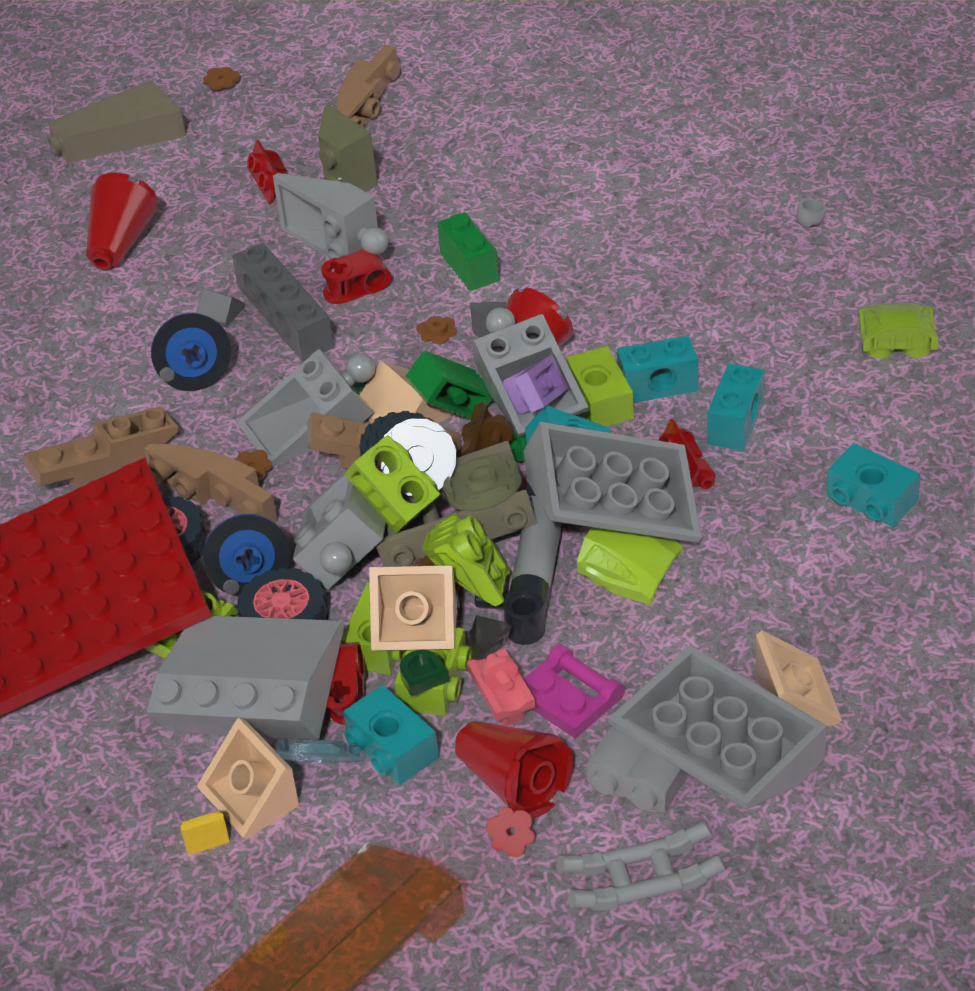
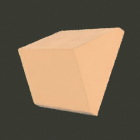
[360,360,456,424]
[369,565,457,650]
[756,630,842,726]
[197,717,299,838]

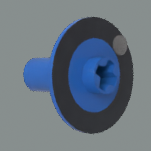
[151,312,231,391]
[203,514,290,596]

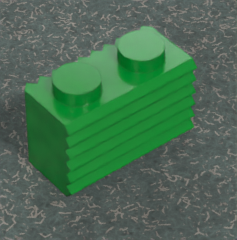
[437,212,500,291]
[406,351,492,419]

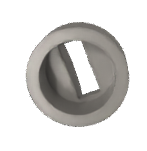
[797,198,826,228]

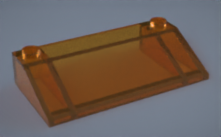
[202,842,465,991]

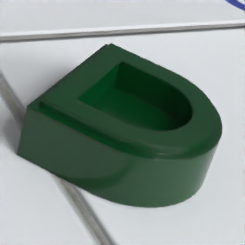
[400,650,449,697]

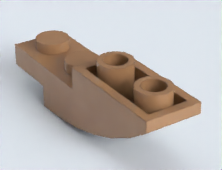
[337,45,400,128]
[24,406,178,489]
[307,412,461,468]
[144,443,277,522]

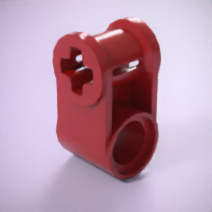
[321,249,391,304]
[326,642,365,725]

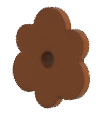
[203,67,240,90]
[416,316,457,345]
[235,450,272,481]

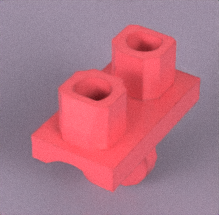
[467,648,535,726]

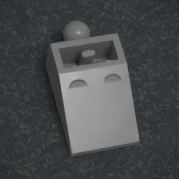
[273,173,389,259]
[473,307,589,437]
[237,349,375,467]
[293,468,385,590]

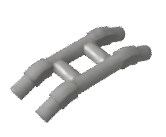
[556,820,727,911]

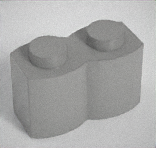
[587,727,687,813]

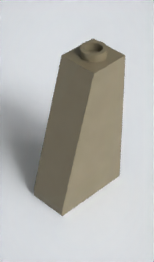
[47,80,186,163]

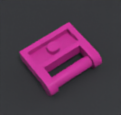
[523,644,625,739]

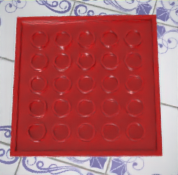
[0,457,212,716]

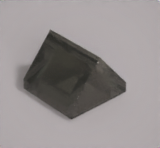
[469,615,511,660]

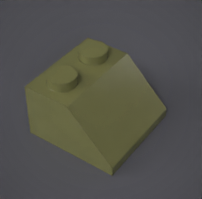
[318,105,377,192]

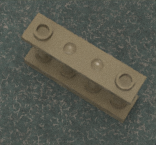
[376,440,537,567]

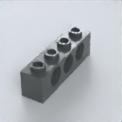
[232,242,334,362]

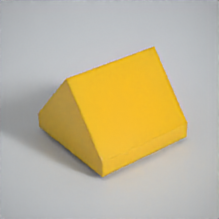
[179,811,230,855]

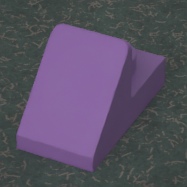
[503,355,569,414]

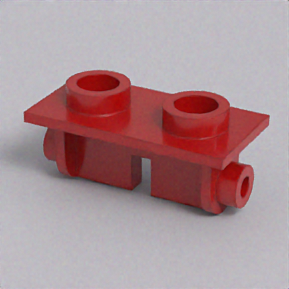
[247,140,288,204]
[658,418,716,489]

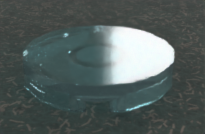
[275,739,360,762]

